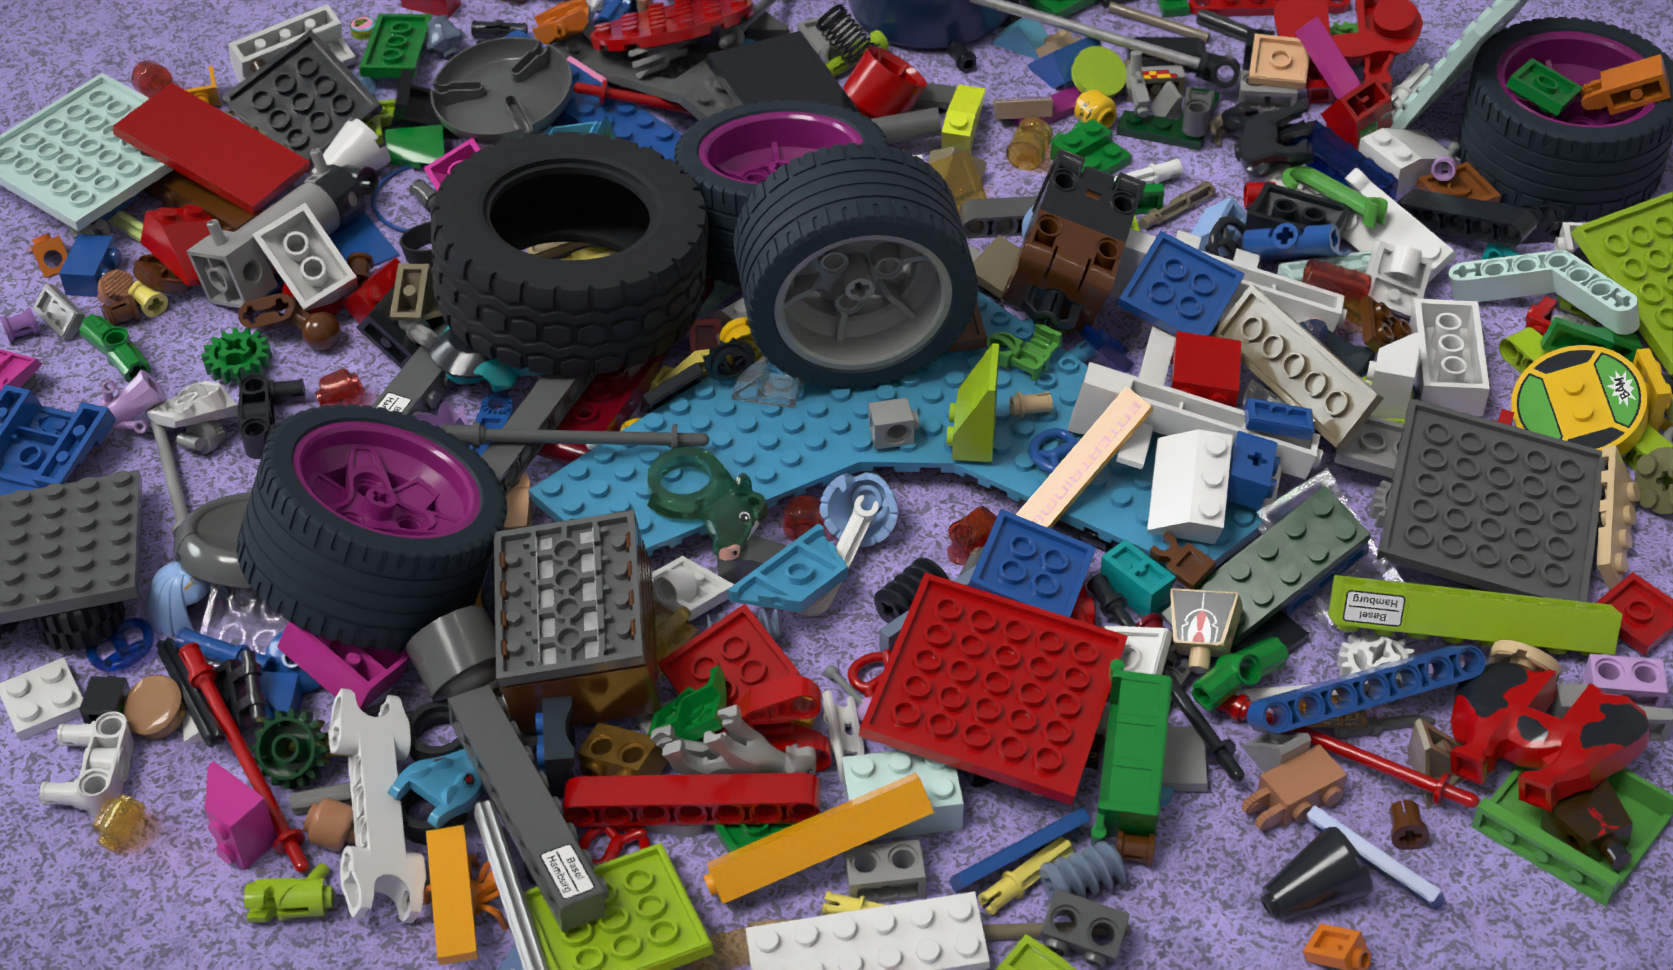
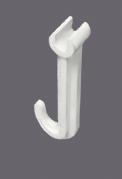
[797,495,878,617]

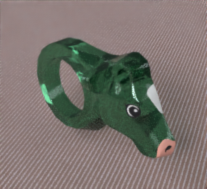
[647,447,769,561]

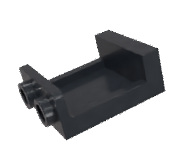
[391,68,459,140]
[356,285,443,369]

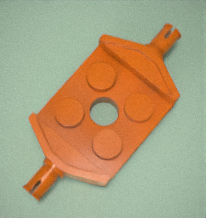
[532,0,589,45]

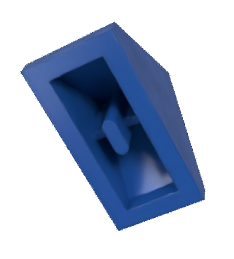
[259,672,304,719]

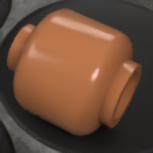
[303,798,355,852]

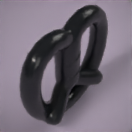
[1205,216,1249,258]

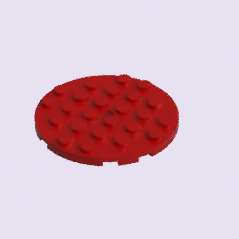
[590,0,755,51]

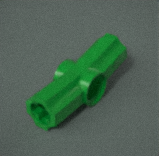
[79,314,151,382]
[1191,637,1289,711]

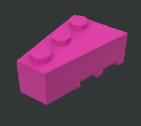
[277,621,411,711]

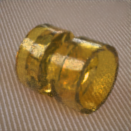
[1006,117,1053,171]

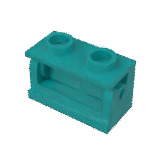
[1100,539,1176,617]

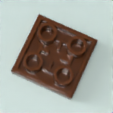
[1359,295,1412,354]

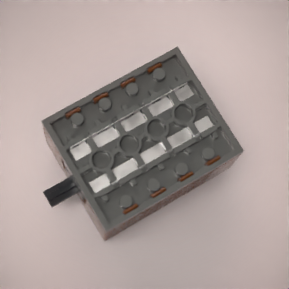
[494,510,661,733]

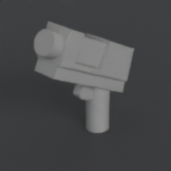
[1126,50,1150,118]

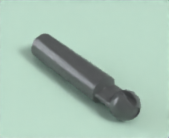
[871,107,942,145]

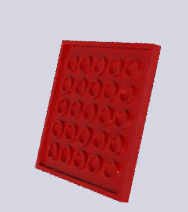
[858,573,1128,805]

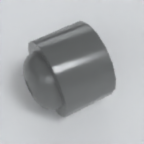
[406,605,499,701]

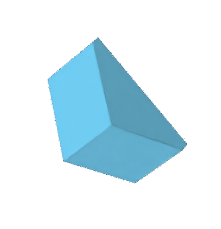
[993,18,1049,59]

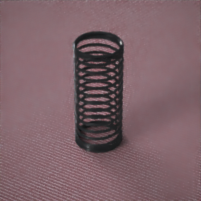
[816,4,875,70]

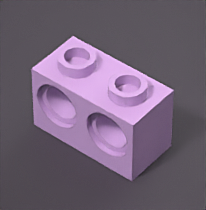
[1583,654,1668,708]

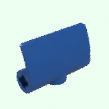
[1242,223,1351,261]

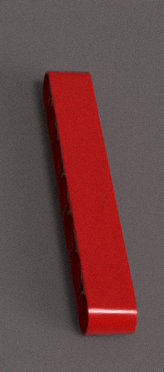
[563,773,821,827]

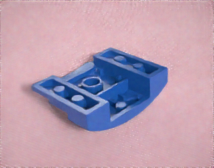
[0,384,116,496]

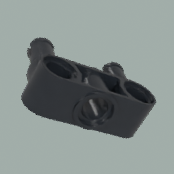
[238,373,306,459]

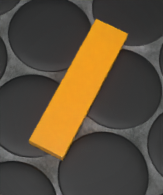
[426,825,478,966]

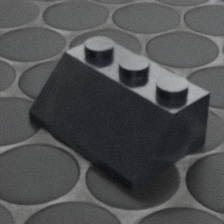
[1245,182,1352,260]

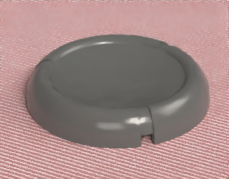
[430,37,573,145]
[174,492,251,588]

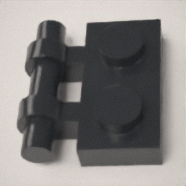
[214,650,267,739]

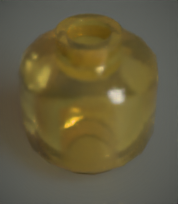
[91,794,149,852]

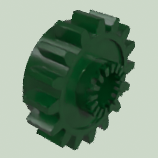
[251,708,331,789]

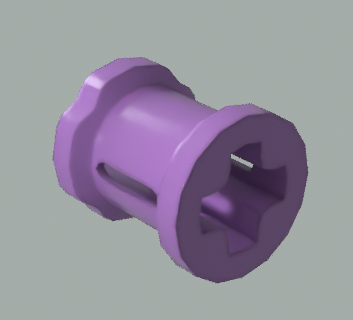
[0,307,40,343]

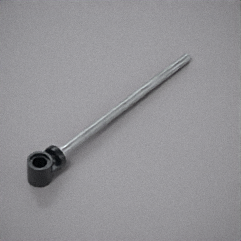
[969,0,1241,88]

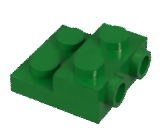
[1050,119,1132,175]

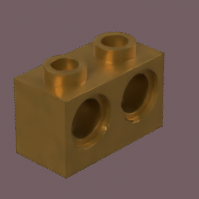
[576,722,668,776]

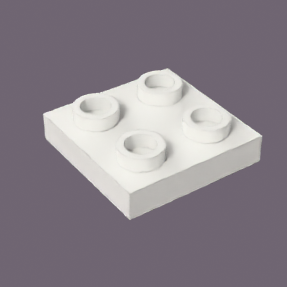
[1358,240,1433,319]
[652,556,734,621]

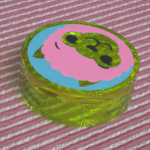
[349,16,376,40]

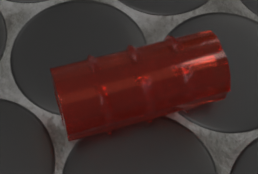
[1302,259,1372,301]

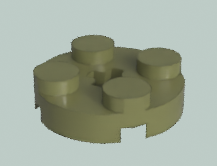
[1635,447,1673,514]

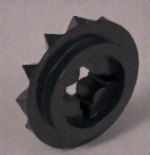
[704,337,755,381]

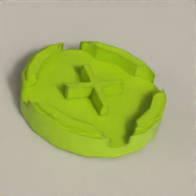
[1071,46,1126,98]

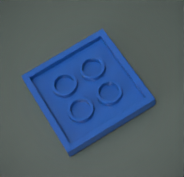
[1117,230,1245,336]
[968,509,1097,617]

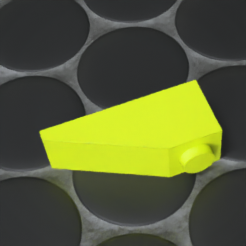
[941,84,986,154]

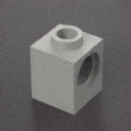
[868,398,919,450]

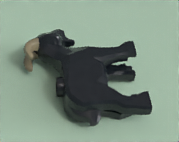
[1208,97,1314,179]

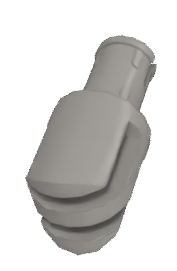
[628,41,688,78]

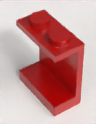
[1171,331,1242,408]

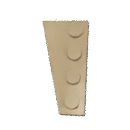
[1597,445,1640,589]

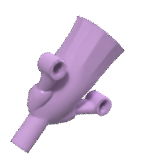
[99,370,166,433]

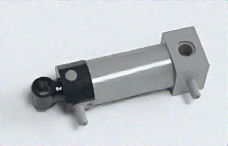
[187,148,379,308]

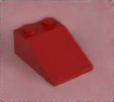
[140,204,213,286]

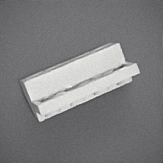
[228,4,356,83]

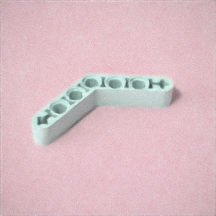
[1448,250,1640,335]

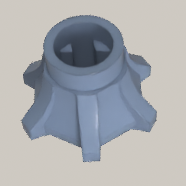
[426,15,467,58]

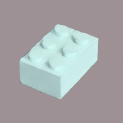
[842,750,964,840]

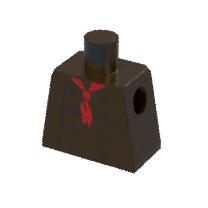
[1540,778,1633,869]

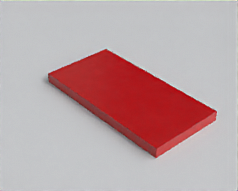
[113,82,310,215]

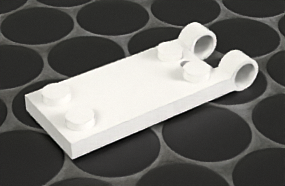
[1342,168,1457,284]

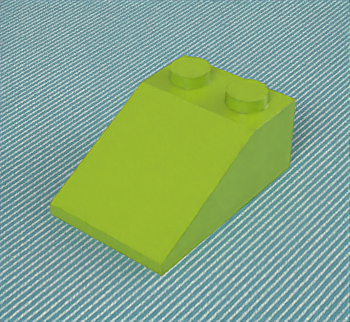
[946,343,999,462]

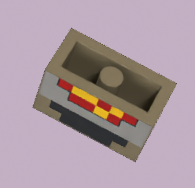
[1124,58,1186,102]

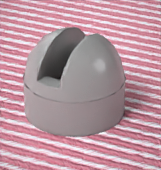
[820,44,843,64]

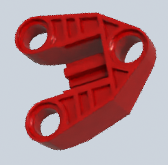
[722,675,832,772]

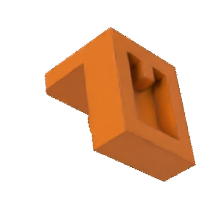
[1303,923,1371,970]

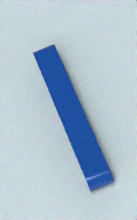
[1247,646,1486,733]

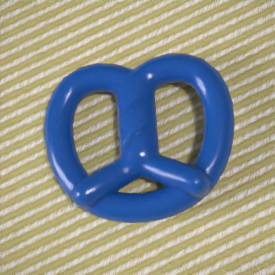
[1028,428,1078,474]

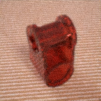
[947,506,997,565]

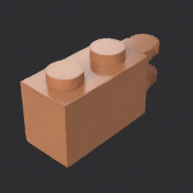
[1241,744,1347,831]

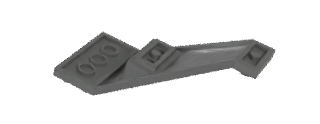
[553,23,736,122]

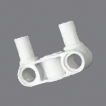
[39,711,134,817]

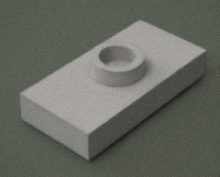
[33,283,86,341]

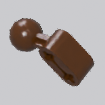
[238,293,341,351]

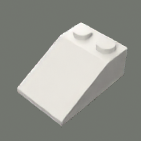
[1356,128,1461,195]

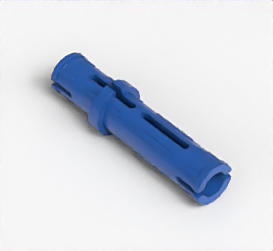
[175,627,276,672]

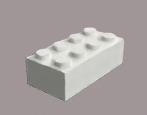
[1409,299,1490,416]

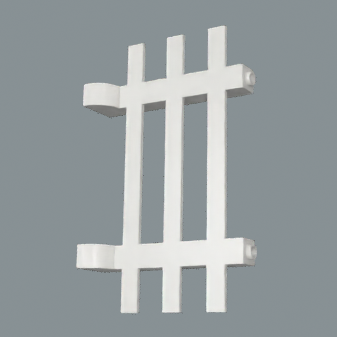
[1067,229,1347,511]

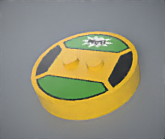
[1511,345,1649,465]

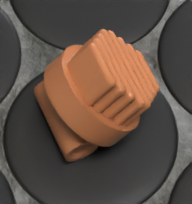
[97,269,134,305]

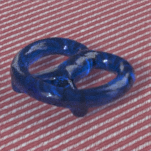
[86,617,154,672]

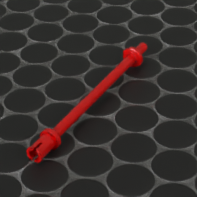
[573,79,691,114]
[178,642,310,874]
[1215,694,1480,808]

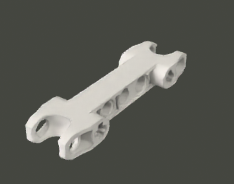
[328,688,426,923]

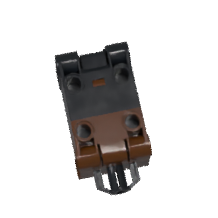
[1000,148,1146,336]

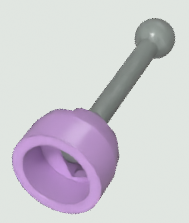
[1431,142,1460,181]
[824,665,872,722]

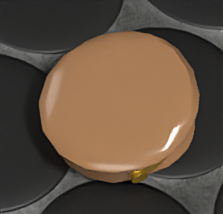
[123,675,186,740]

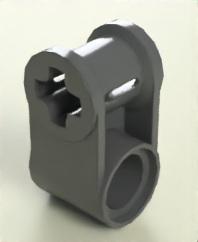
[1182,87,1215,137]

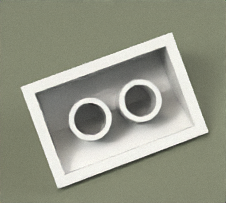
[252,203,358,311]
[1147,429,1233,544]

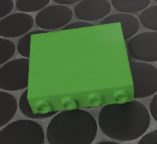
[1471,765,1673,907]

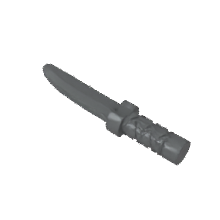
[1333,715,1436,739]

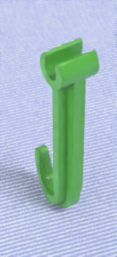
[1281,166,1388,228]

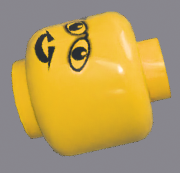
[1074,89,1116,128]

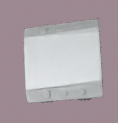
[147,381,238,428]

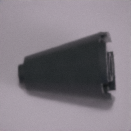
[1260,826,1373,921]

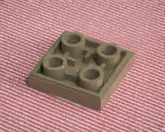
[973,235,1020,308]

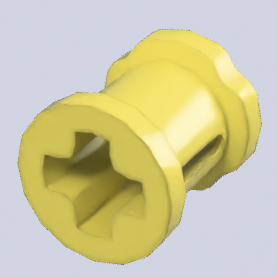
[128,280,168,318]

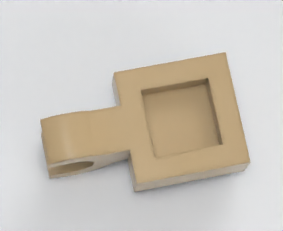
[1035,29,1081,58]

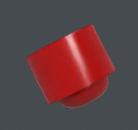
[843,46,928,119]

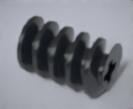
[874,557,949,623]

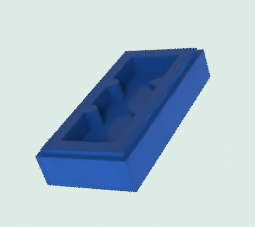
[1244,397,1315,441]

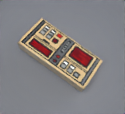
[993,96,1053,119]

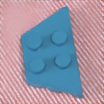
[728,524,848,612]

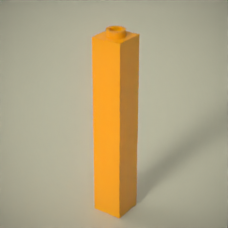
[703,772,934,904]

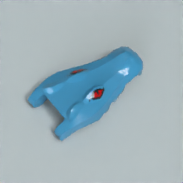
[387,749,486,829]

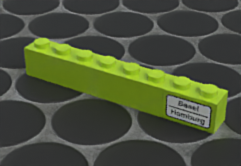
[1328,575,1622,657]

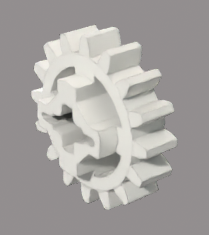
[1337,629,1415,693]

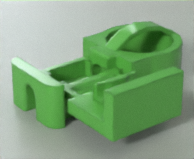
[986,324,1062,381]

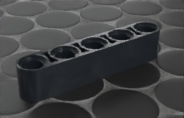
[1397,189,1537,247]

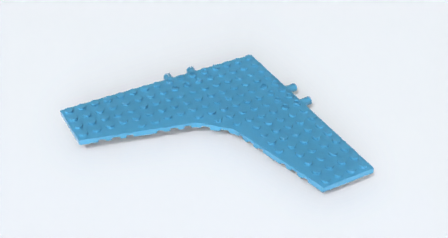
[528,290,1289,568]

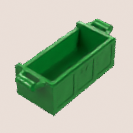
[1090,659,1172,847]

